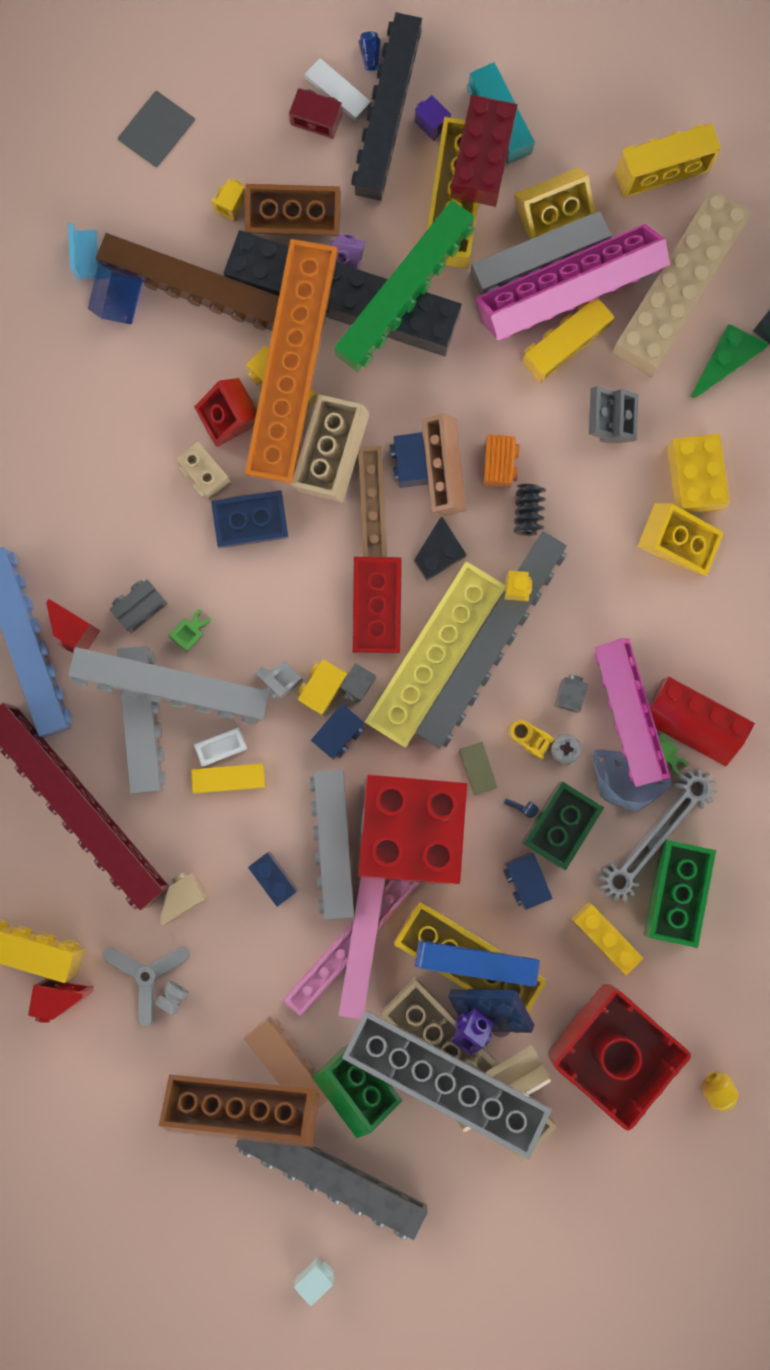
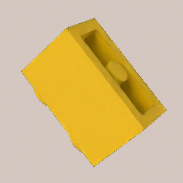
[297,659,348,716]

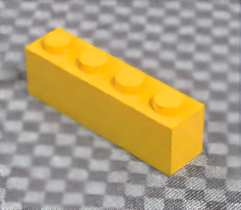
[522,298,615,383]

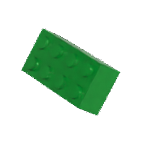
[643,840,716,948]

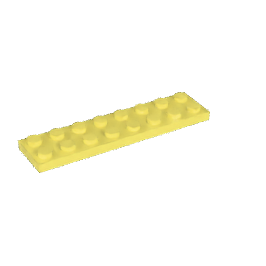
[365,561,506,748]

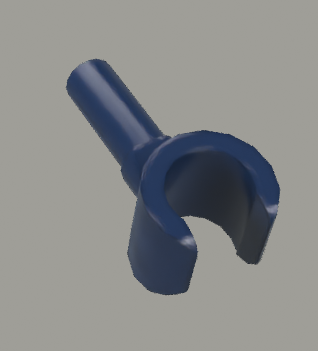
[504,798,539,818]

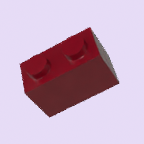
[289,88,343,139]

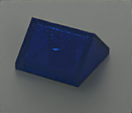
[88,262,144,324]

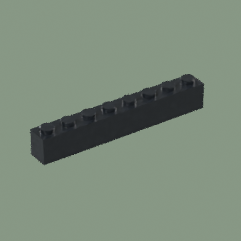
[351,12,422,201]

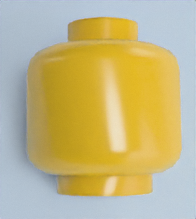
[701,1072,739,1112]

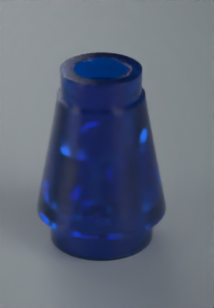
[358,31,381,71]

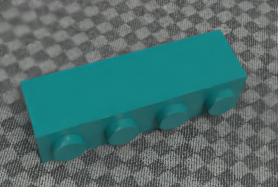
[467,62,535,164]

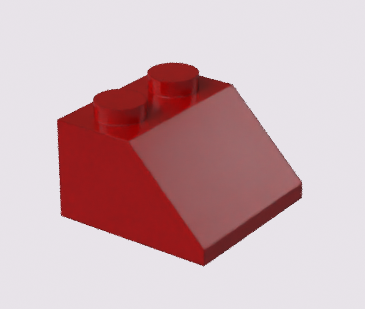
[194,378,257,447]
[46,599,100,653]
[28,979,94,1023]

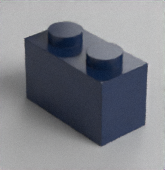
[389,432,428,488]
[311,704,365,760]
[248,852,298,907]
[503,852,553,910]

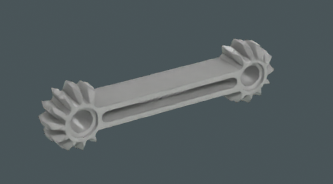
[597,768,717,902]

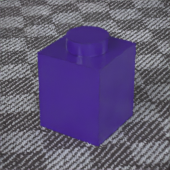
[415,95,451,141]

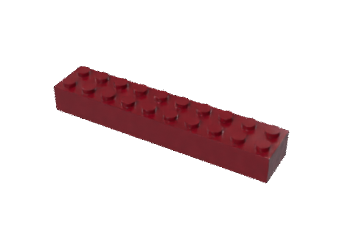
[0,703,169,911]

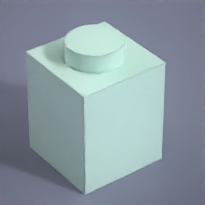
[294,1257,334,1306]

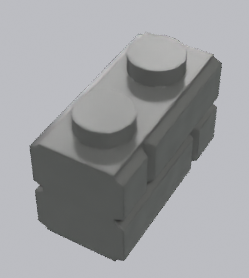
[109,579,168,634]

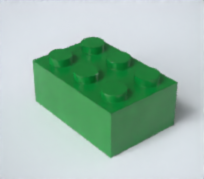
[312,1044,403,1138]

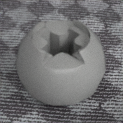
[551,734,581,764]

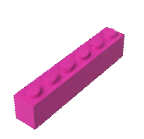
[595,638,671,787]

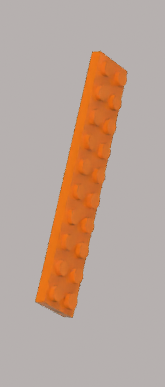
[245,239,338,484]

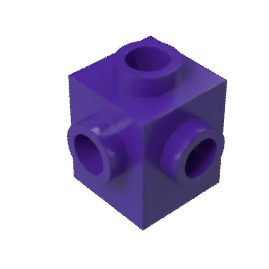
[451,1009,494,1056]

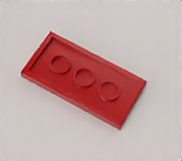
[352,556,402,653]

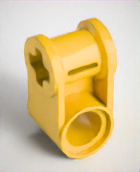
[508,720,555,761]

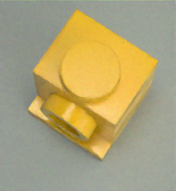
[211,179,246,221]
[504,570,532,602]

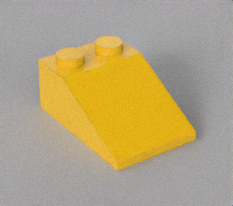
[637,503,724,576]

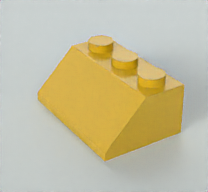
[514,168,595,240]

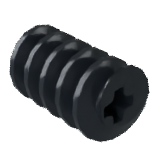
[513,484,546,536]

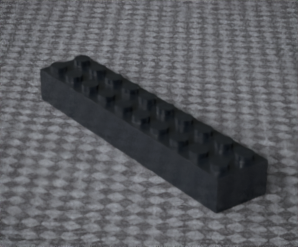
[223,230,462,357]

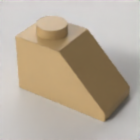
[160,872,208,926]

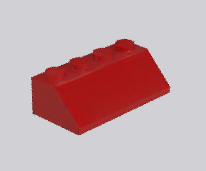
[649,676,755,767]

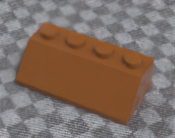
[245,184,341,236]

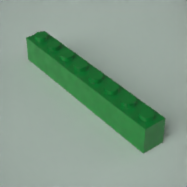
[334,200,475,372]

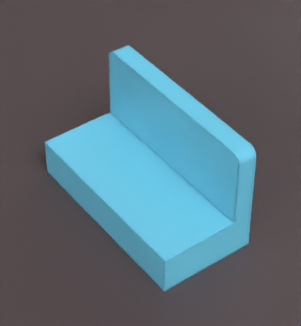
[68,223,100,279]

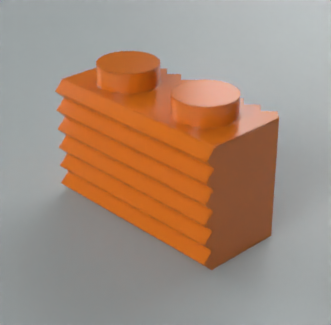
[482,434,520,488]

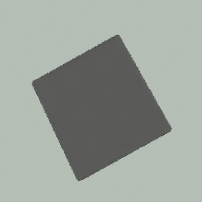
[118,91,195,167]

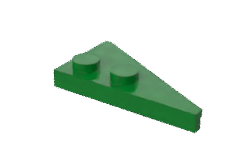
[690,324,769,398]

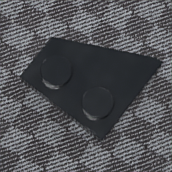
[414,517,467,581]

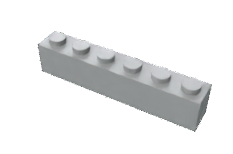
[470,211,612,295]
[117,646,167,794]
[310,770,355,920]

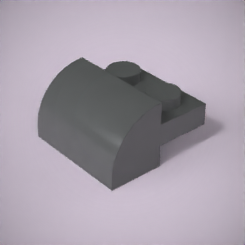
[589,386,638,443]

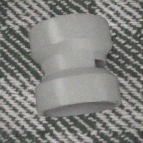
[155,980,189,1015]

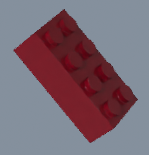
[450,95,518,207]

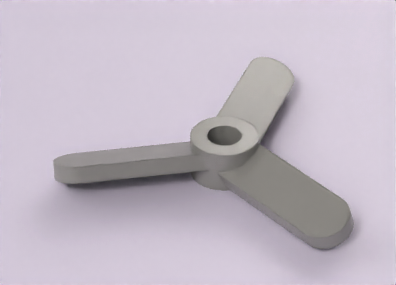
[103,946,190,1026]

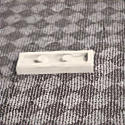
[305,58,371,122]

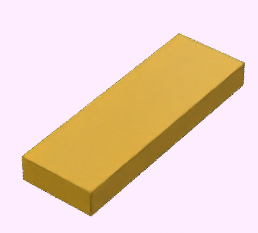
[191,763,266,794]

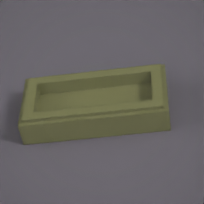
[459,742,497,795]

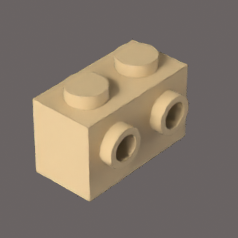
[176,442,231,500]

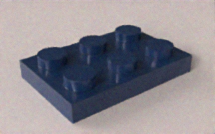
[211,490,289,549]
[448,989,535,1033]

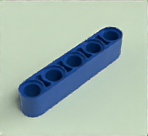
[415,941,540,986]

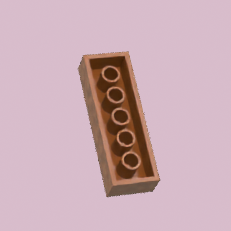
[159,1074,320,1148]

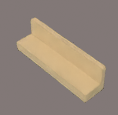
[458,1045,552,1132]

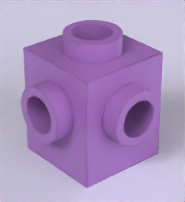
[329,233,366,269]

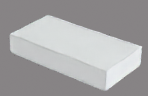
[194,727,248,767]

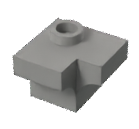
[255,661,303,700]

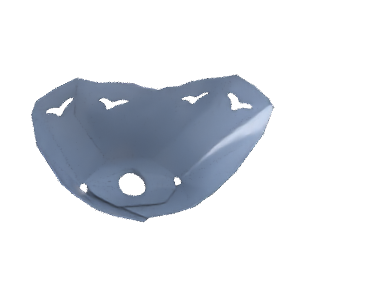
[594,750,673,812]

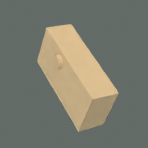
[291,394,370,503]

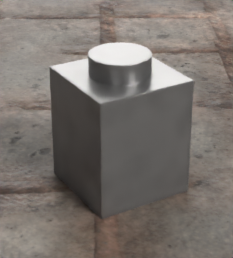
[340,663,376,702]
[554,675,588,713]

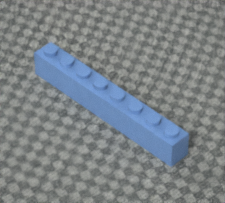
[0,547,73,738]

